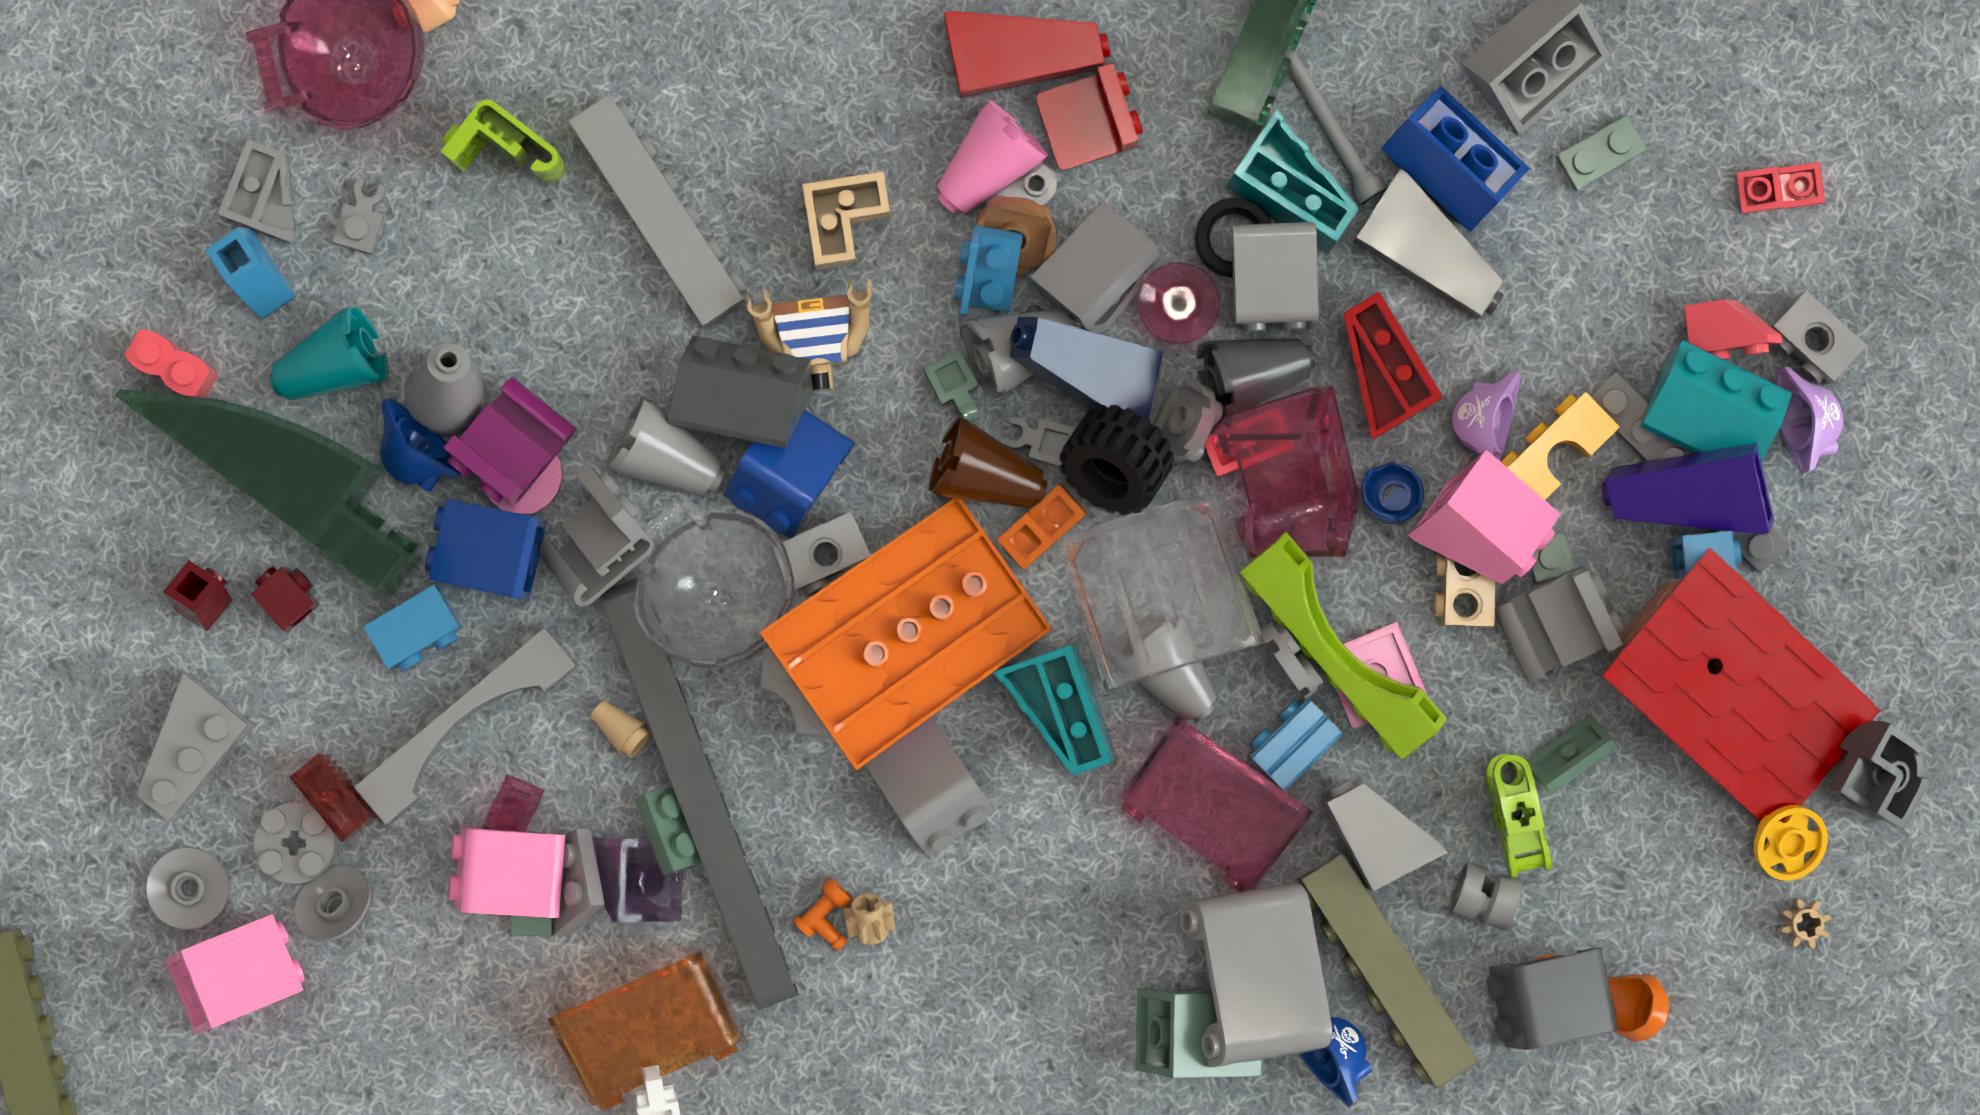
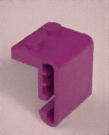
[443,377,577,505]

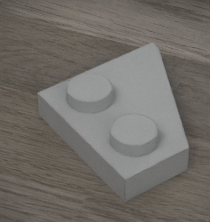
[217,138,296,244]
[553,828,605,936]

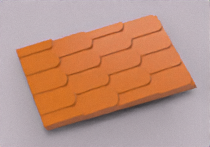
[759,498,1052,770]

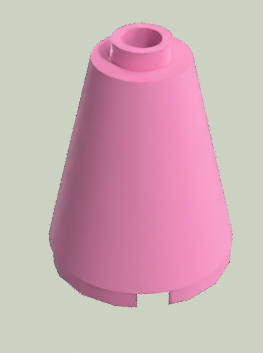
[937,101,1048,214]

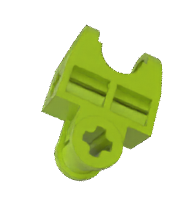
[1485,754,1552,878]

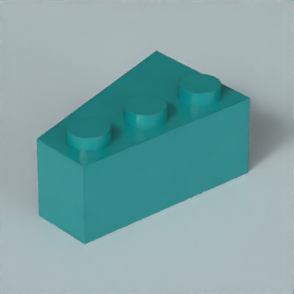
[1226,108,1359,254]

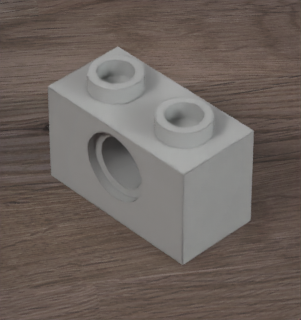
[1770,290,1868,385]
[776,511,871,595]

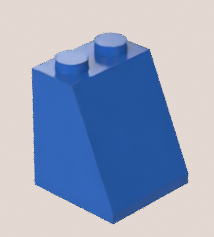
[425,499,547,601]

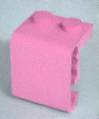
[448,826,566,918]

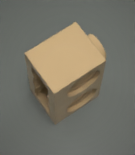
[1433,552,1496,627]

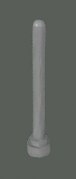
[1270,30,1387,206]

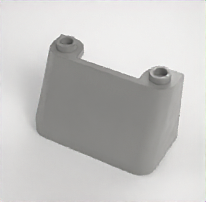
[1180,883,1332,1068]

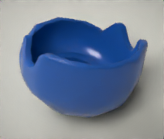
[1361,461,1425,524]

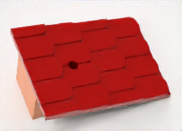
[1601,548,1881,823]

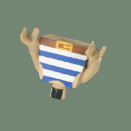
[745,278,873,392]

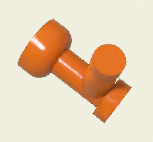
[793,877,853,951]

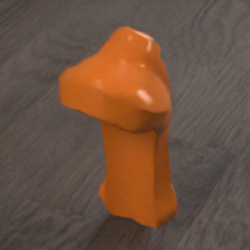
[1534,954,1669,1042]

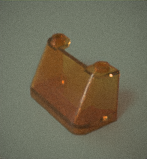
[547,948,743,1111]

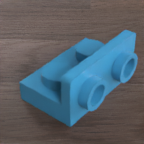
[954,225,1023,315]

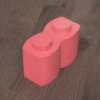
[125,330,219,400]

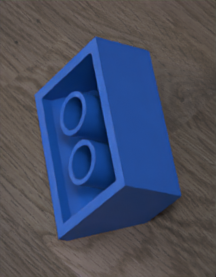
[1381,86,1530,232]

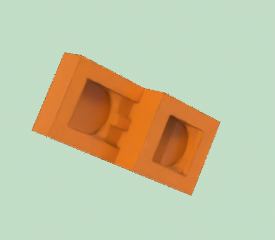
[997,483,1088,570]

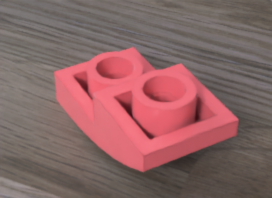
[1737,162,1825,214]

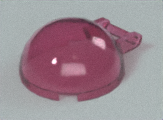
[246,0,425,130]

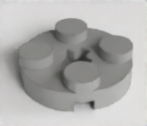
[1154,380,1223,462]
[1258,622,1323,699]
[253,802,338,885]

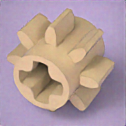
[844,894,895,945]
[1778,898,1831,949]

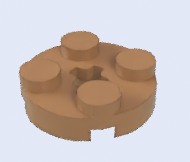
[975,196,1056,275]

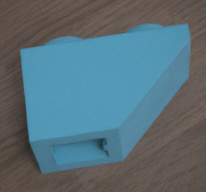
[205,227,297,319]

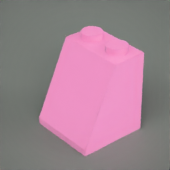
[1408,450,1561,584]
[164,914,304,1035]

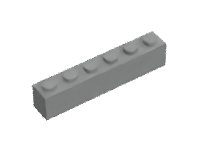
[568,94,747,329]

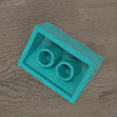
[1640,340,1793,462]

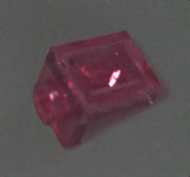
[483,774,545,832]

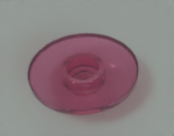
[1138,262,1220,344]

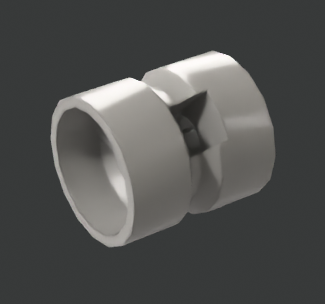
[1450,862,1523,931]

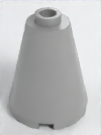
[963,309,1081,399]
[404,343,487,434]
[606,397,725,496]
[1110,606,1217,722]

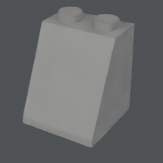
[1320,779,1447,892]

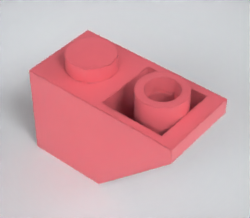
[1684,299,1783,360]

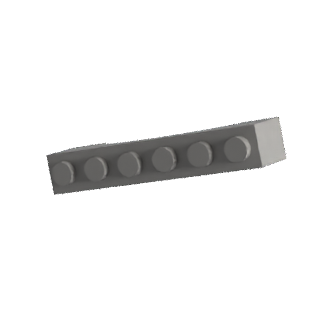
[354,627,579,825]

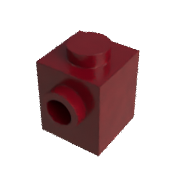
[163,560,232,631]
[251,566,320,632]

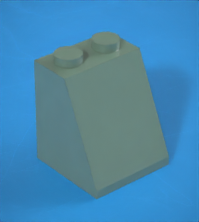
[1136,988,1264,1078]

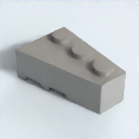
[136,673,255,821]

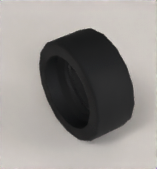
[1194,197,1271,278]

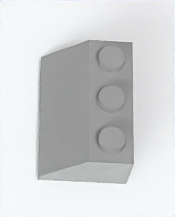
[1462,0,1611,136]

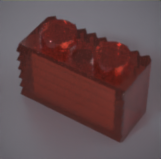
[290,753,377,842]

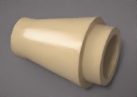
[590,700,652,758]

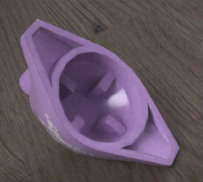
[1776,367,1843,474]
[1452,372,1521,461]

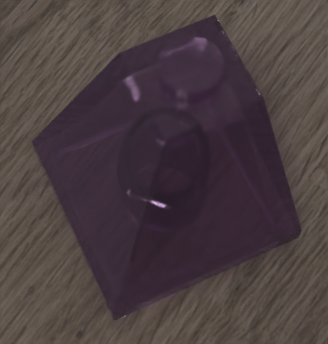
[592,837,683,922]

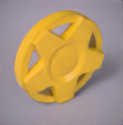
[1754,804,1828,881]

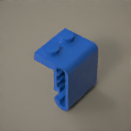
[724,410,855,538]

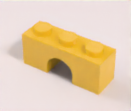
[1500,392,1620,500]

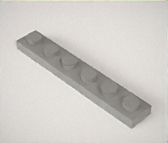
[1590,369,1792,573]

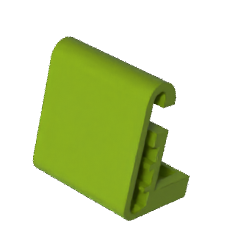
[440,99,566,182]

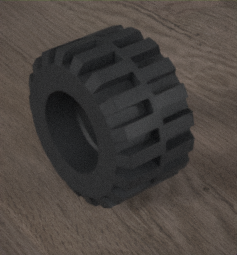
[1059,404,1174,515]

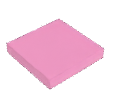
[1336,622,1427,729]

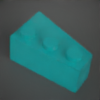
[993,643,1117,776]

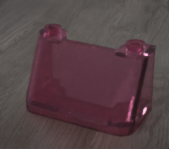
[1215,386,1358,557]
[1118,716,1313,892]

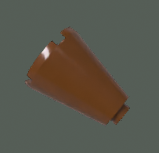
[929,417,1047,508]

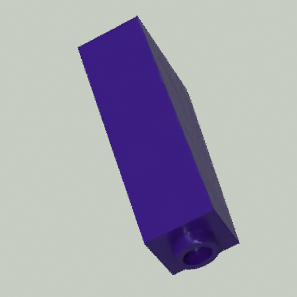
[1602,443,1775,534]

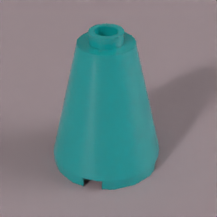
[269,306,389,401]

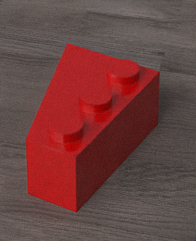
[1343,292,1444,440]

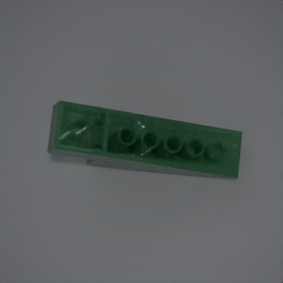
[115,389,422,597]

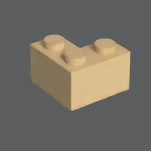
[802,171,891,271]

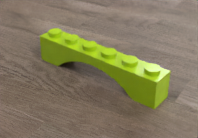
[1240,532,1447,760]

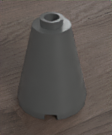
[1197,339,1315,422]

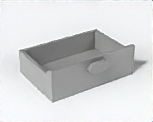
[1030,201,1161,331]

